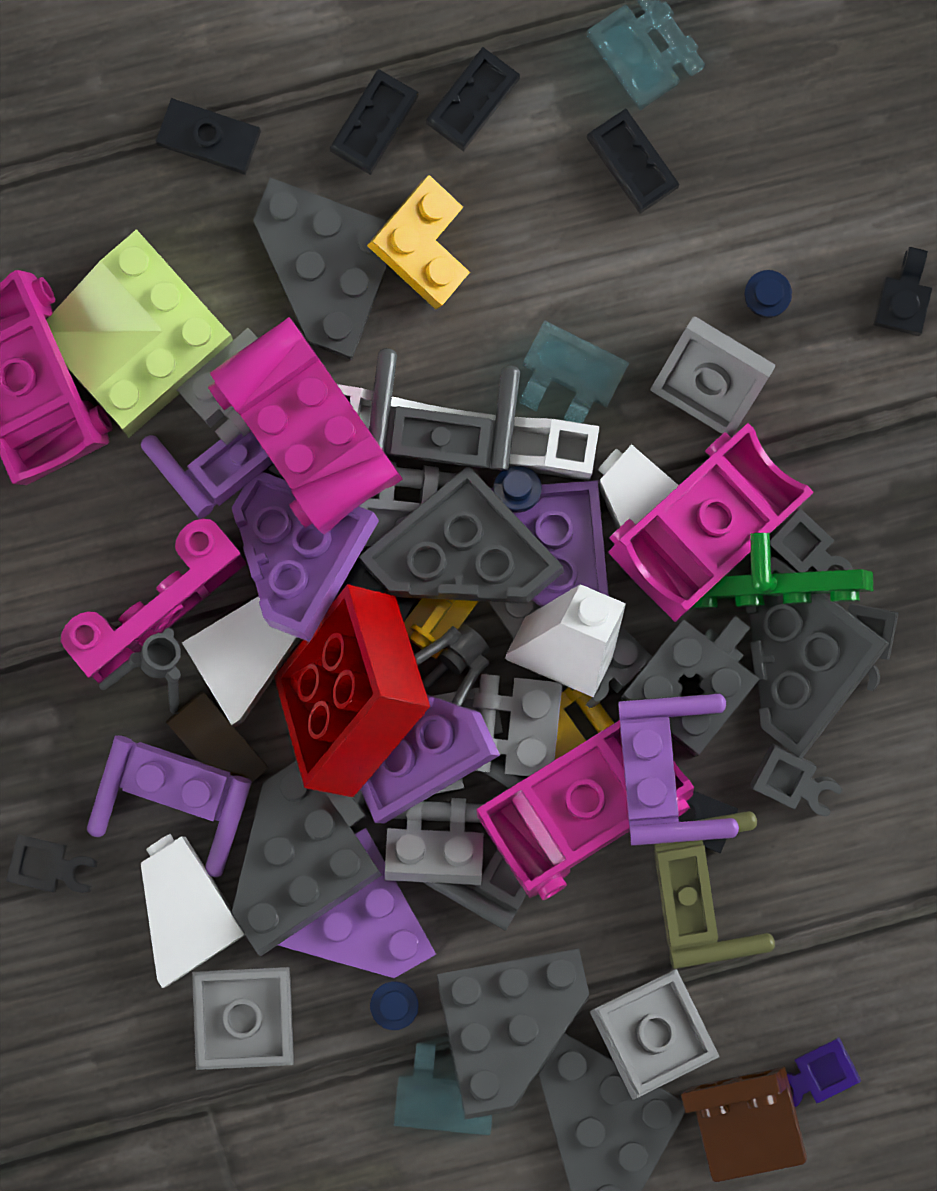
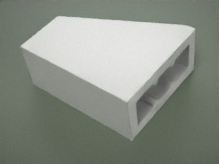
[598,444,679,529]
[505,584,626,697]
[182,596,301,727]
[141,834,245,988]

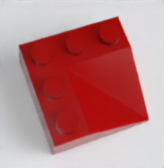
[274,584,430,797]

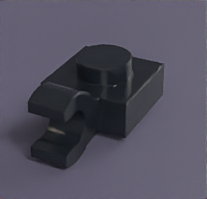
[873,247,932,336]

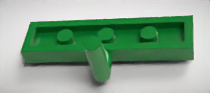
[690,533,874,609]

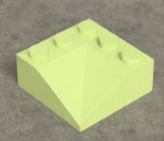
[46,229,233,438]

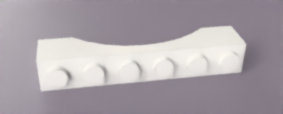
[337,384,599,481]

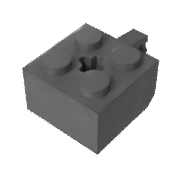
[620,616,759,757]

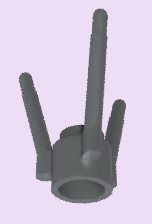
[414,625,490,706]
[99,628,181,714]

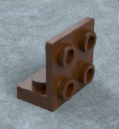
[681,1066,807,1182]

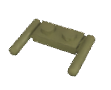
[654,811,775,969]

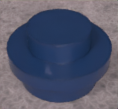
[744,270,792,318]
[494,466,542,513]
[370,981,419,1030]

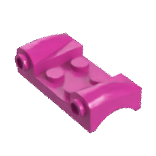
[0,270,112,485]
[208,317,403,535]
[608,423,814,622]
[61,518,247,684]
[476,720,694,900]

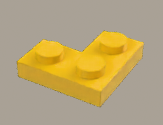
[367,175,470,310]

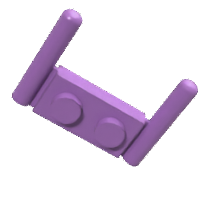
[141,431,273,519]
[618,694,739,846]
[87,735,252,877]

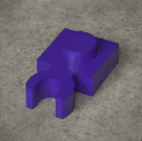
[786,1037,861,1107]

